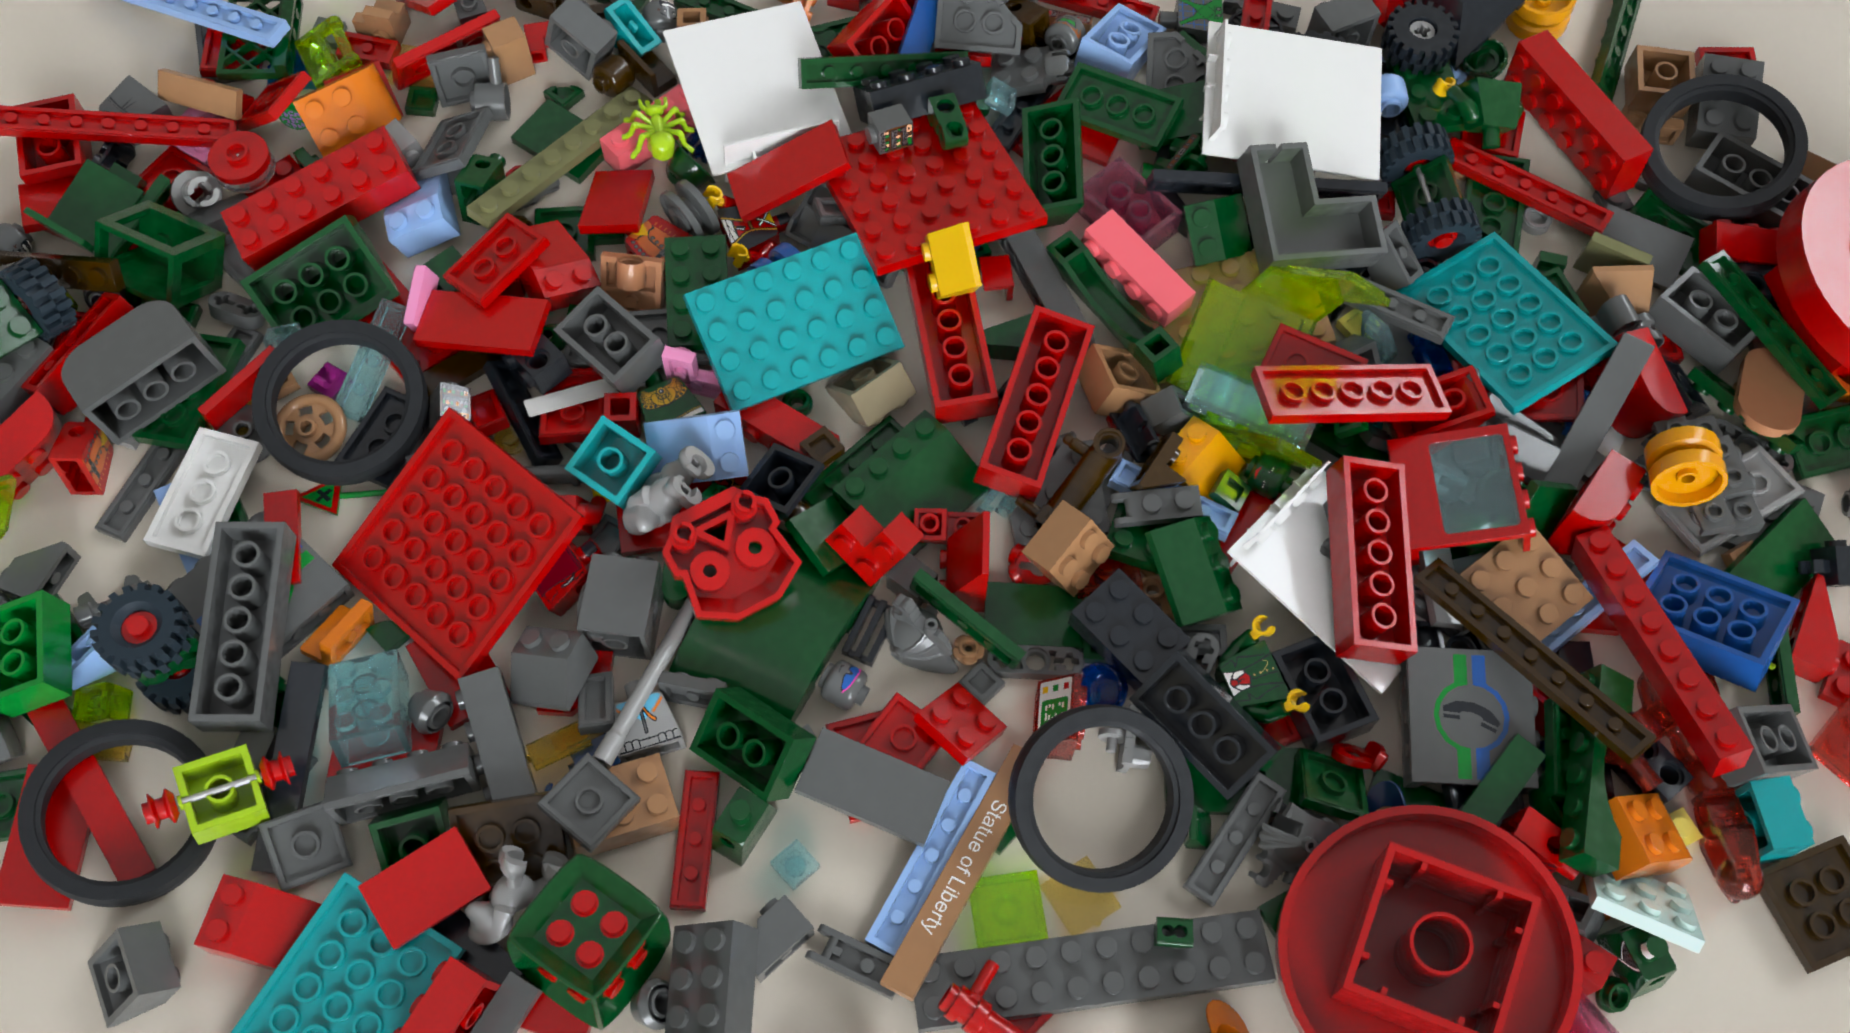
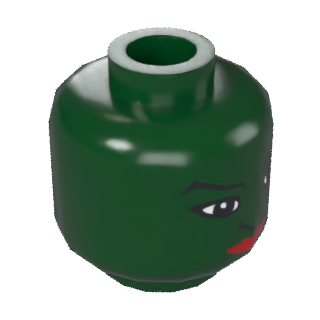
[1243,452,1294,500]

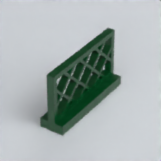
[216,0,304,80]

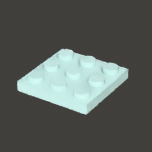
[1583,872,1705,954]

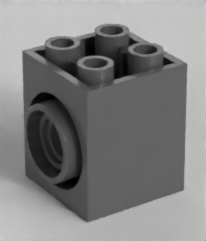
[576,552,664,660]

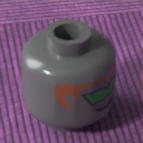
[1044,14,1086,57]

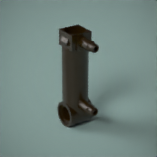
[1015,428,1125,530]

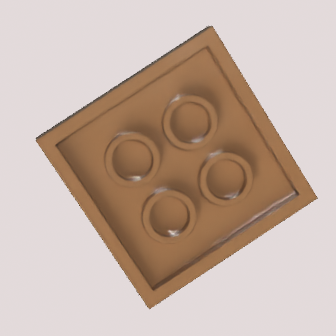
[1459,529,1594,641]

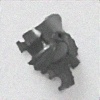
[884,593,959,674]
[1248,797,1340,888]

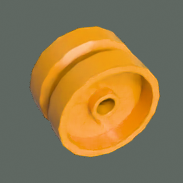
[1505,0,1577,40]
[1644,425,1728,507]

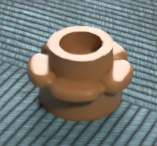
[952,635,985,666]

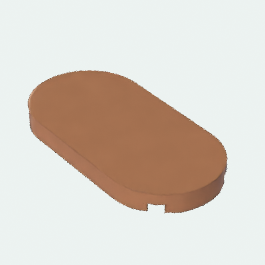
[1733,348,1805,438]

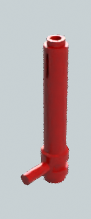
[937,960,1026,1033]

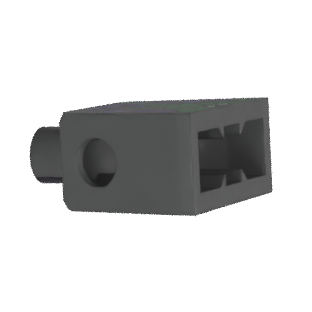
[1158,0,1223,44]

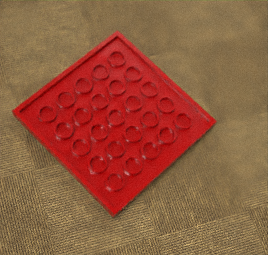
[825,102,1048,277]
[332,407,588,679]

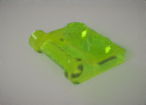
[294,16,362,88]

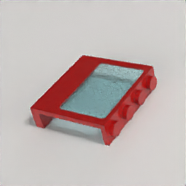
[1387,423,1536,566]

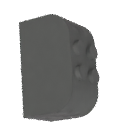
[61,300,227,445]

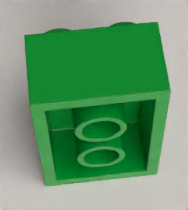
[0,590,72,718]

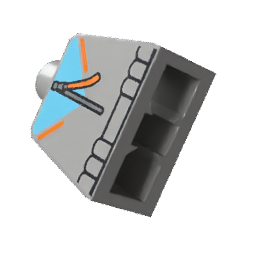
[614,680,686,763]

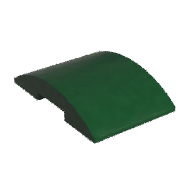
[668,527,880,723]

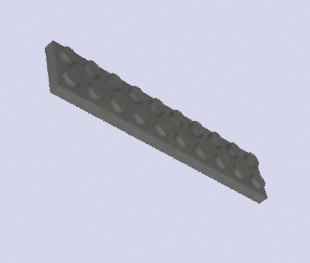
[914,909,1276,1033]

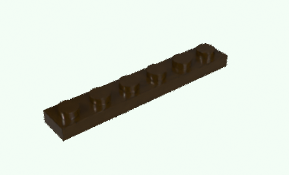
[0,251,126,293]

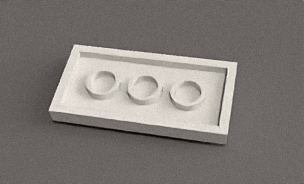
[143,427,263,559]

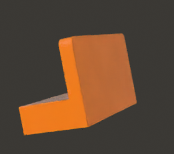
[300,598,375,669]

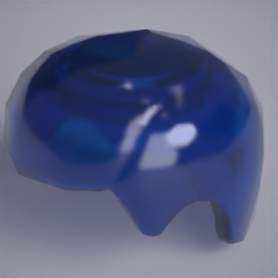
[1077,662,1129,706]

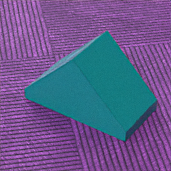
[604,0,663,57]

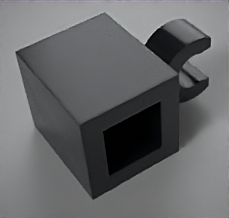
[1798,540,1850,587]

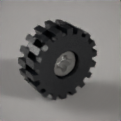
[1380,0,1460,75]

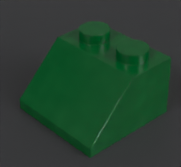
[1182,193,1252,266]
[368,796,451,871]

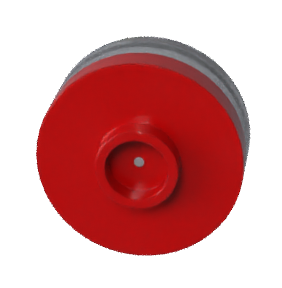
[208,131,276,193]

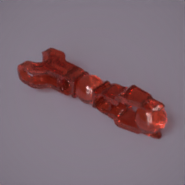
[1637,672,1765,903]

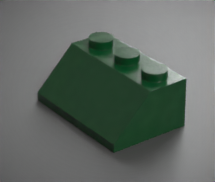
[1145,516,1243,628]

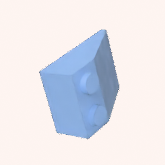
[1074,3,1167,80]
[384,173,461,258]
[643,409,749,483]

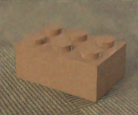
[556,753,680,857]

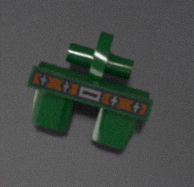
[1154,133,1208,172]

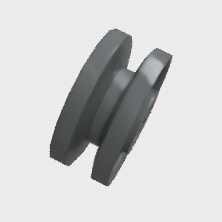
[659,179,720,236]

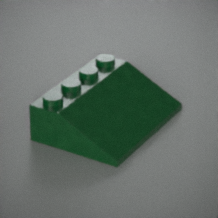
[240,215,401,342]
[832,410,990,556]

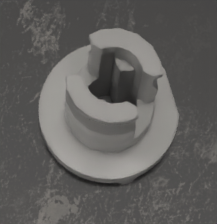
[170,170,222,216]

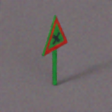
[300,484,388,516]

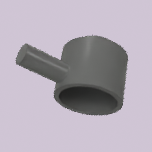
[470,56,511,121]

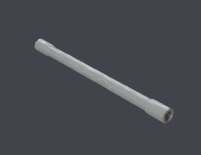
[593,566,716,769]

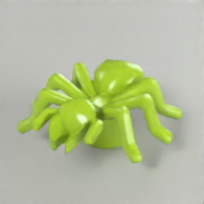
[621,97,695,161]

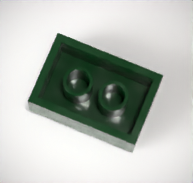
[689,687,817,802]

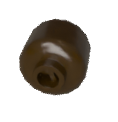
[592,54,635,98]

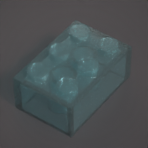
[328,649,412,768]

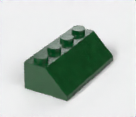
[1022,97,1085,229]

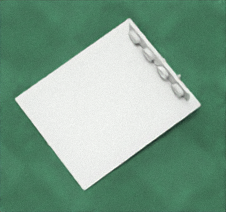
[663,1,852,183]
[1199,19,1382,181]
[1227,460,1426,694]

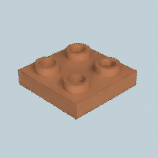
[600,251,664,311]

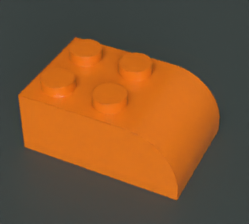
[292,63,402,157]
[1608,793,1693,881]

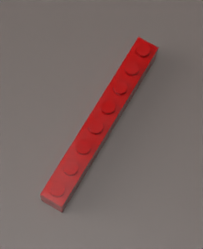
[1571,525,1754,778]

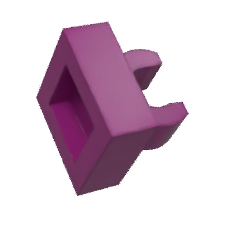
[307,361,355,402]

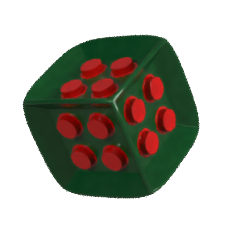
[506,854,671,1030]

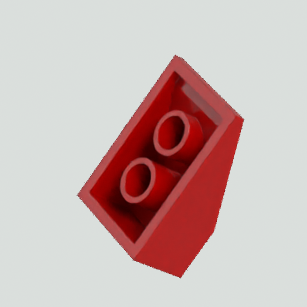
[519,220,601,312]
[1387,365,1496,457]
[939,511,990,613]
[194,874,321,971]

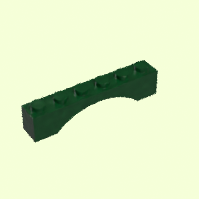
[1046,230,1183,383]
[1558,664,1634,878]

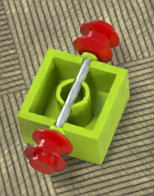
[141,744,296,845]

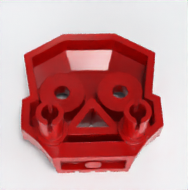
[662,486,802,623]

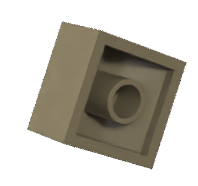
[825,357,917,427]

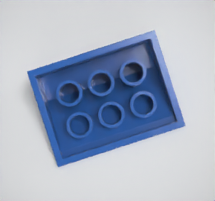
[1621,550,1800,692]

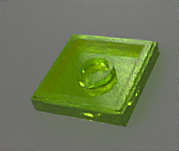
[969,870,1049,949]

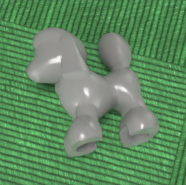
[622,446,715,535]
[465,845,568,946]

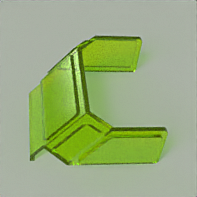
[1166,265,1391,470]

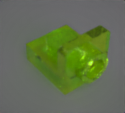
[72,681,133,724]

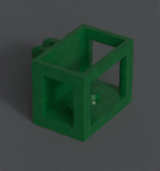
[94,200,225,309]

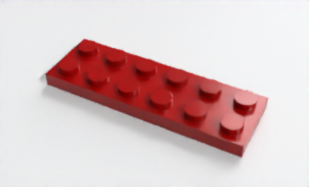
[1250,364,1452,424]

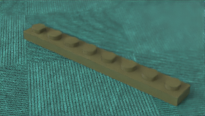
[466,86,652,230]

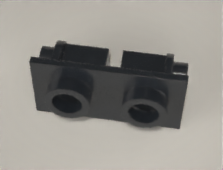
[92,142,136,171]
[1109,401,1160,463]

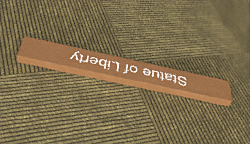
[880,744,1044,1002]

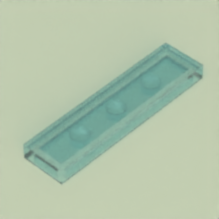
[335,298,407,423]

